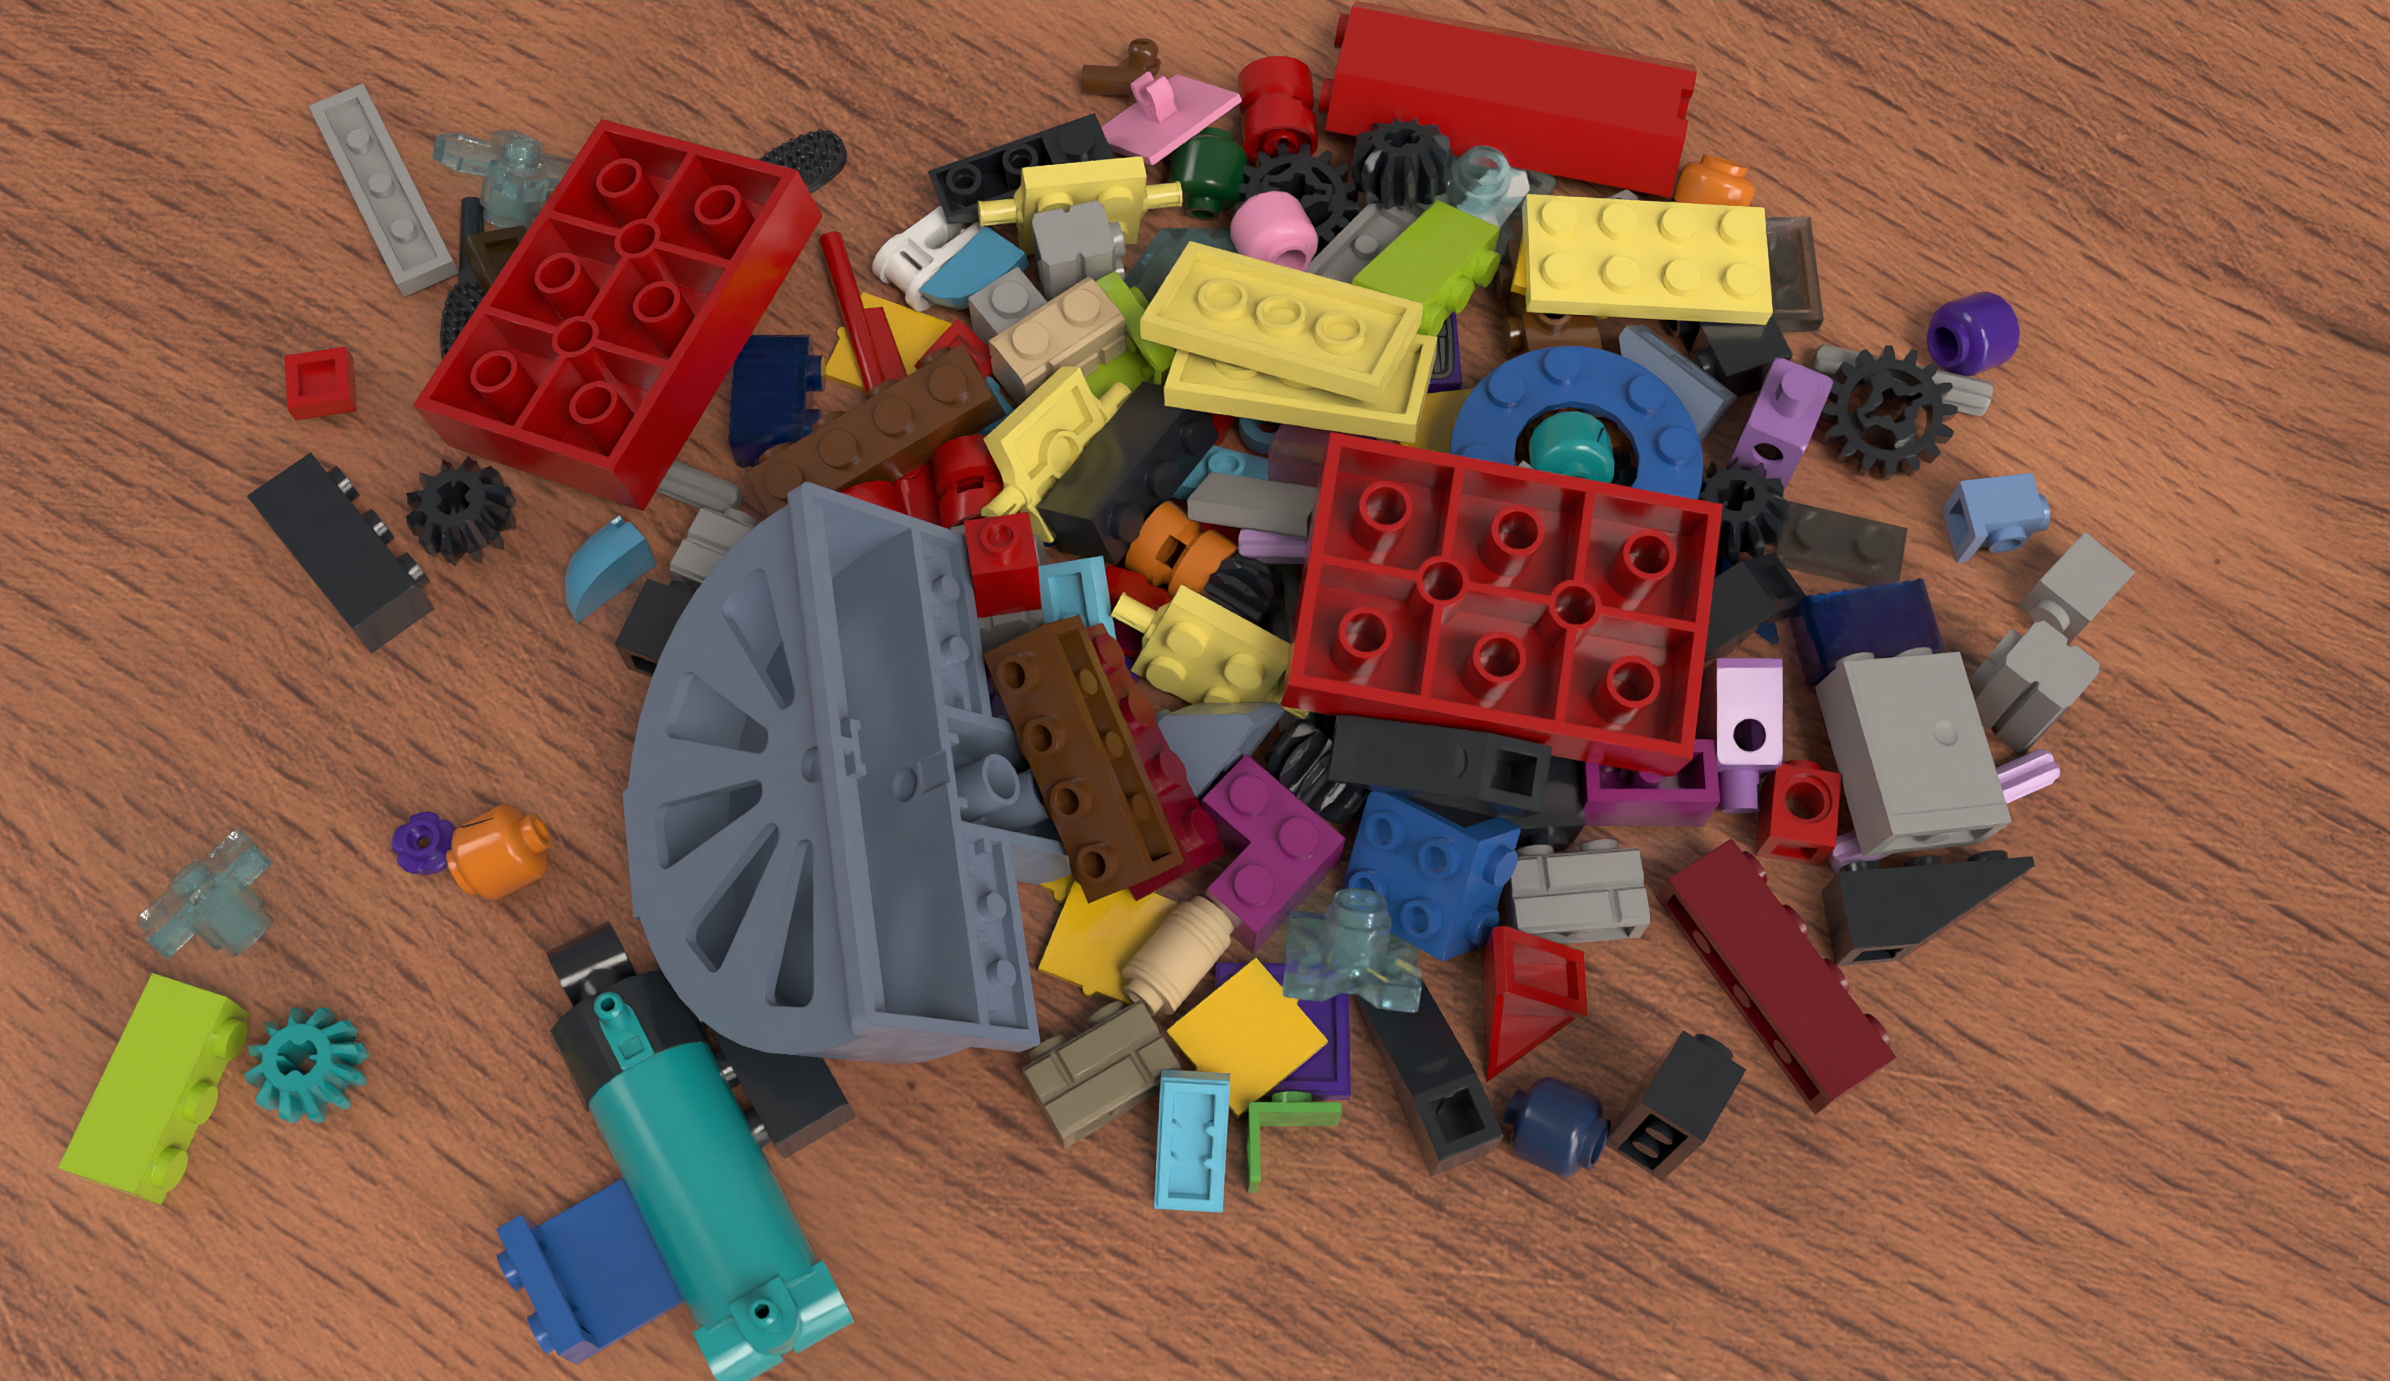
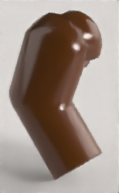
[1082,38,1161,96]

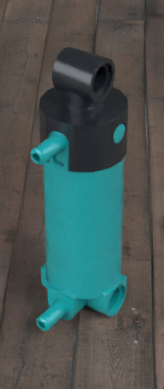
[546,921,855,1381]

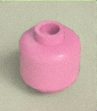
[1230,191,1318,271]

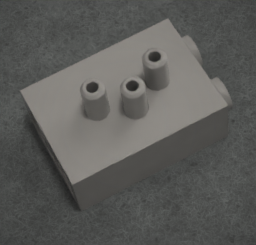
[1815,647,2012,857]

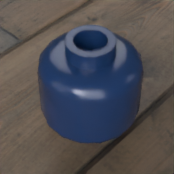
[1503,1076,1611,1178]

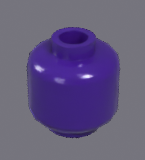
[1926,291,2020,376]

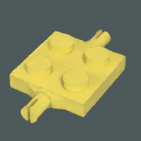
[978,156,1183,255]
[981,366,1131,543]
[1110,584,1310,719]

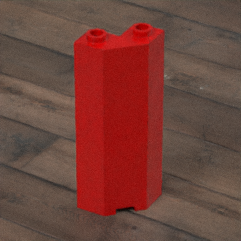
[1318,1,1697,198]

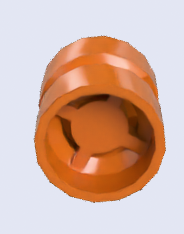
[1124,501,1239,599]

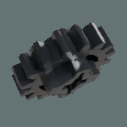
[1233,143,1360,261]
[1818,345,1958,481]

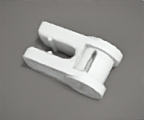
[872,206,985,312]

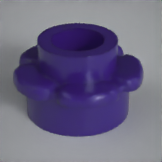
[391,812,456,875]

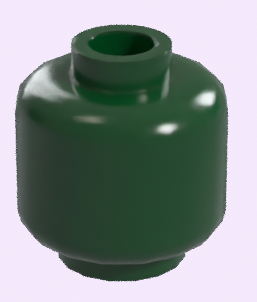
[1168,127,1247,220]

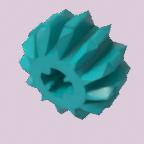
[244,1007,370,1124]

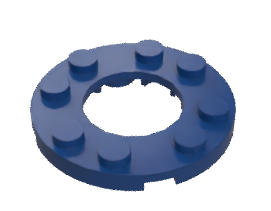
[1449,346,1703,499]

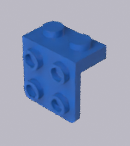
[1340,791,1522,962]
[496,1178,684,1365]

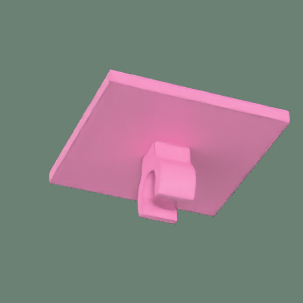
[1101,71,1242,166]

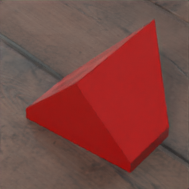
[1481,926,1588,1083]

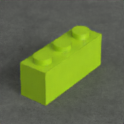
[1352,200,1501,337]
[58,973,251,1205]

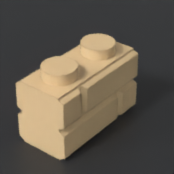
[989,276,1126,406]

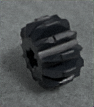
[1352,117,1452,210]
[406,456,516,566]
[1697,457,1790,566]
[1199,553,1284,631]
[1265,718,1373,825]

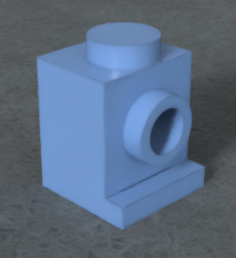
[1942,473,2050,563]

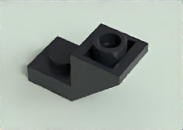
[1704,552,1811,662]

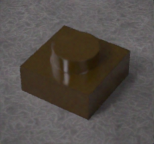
[463,225,527,296]

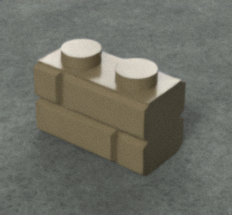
[1022,1000,1181,1149]

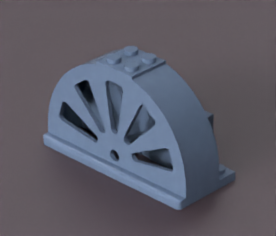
[622,482,1072,1065]

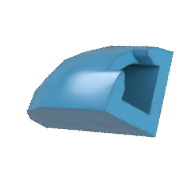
[919,226,1029,310]
[564,515,657,624]

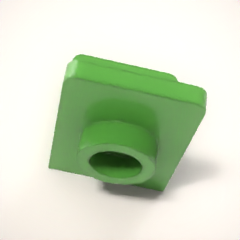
[1247,1091,1342,1193]

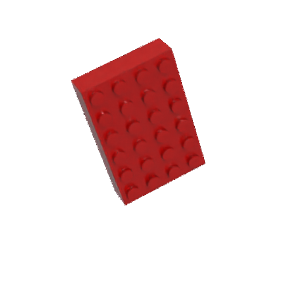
[413,119,823,511]
[1280,432,1723,777]

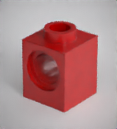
[964,512,1042,618]
[1755,760,1842,867]

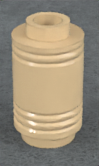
[1121,896,1234,1016]

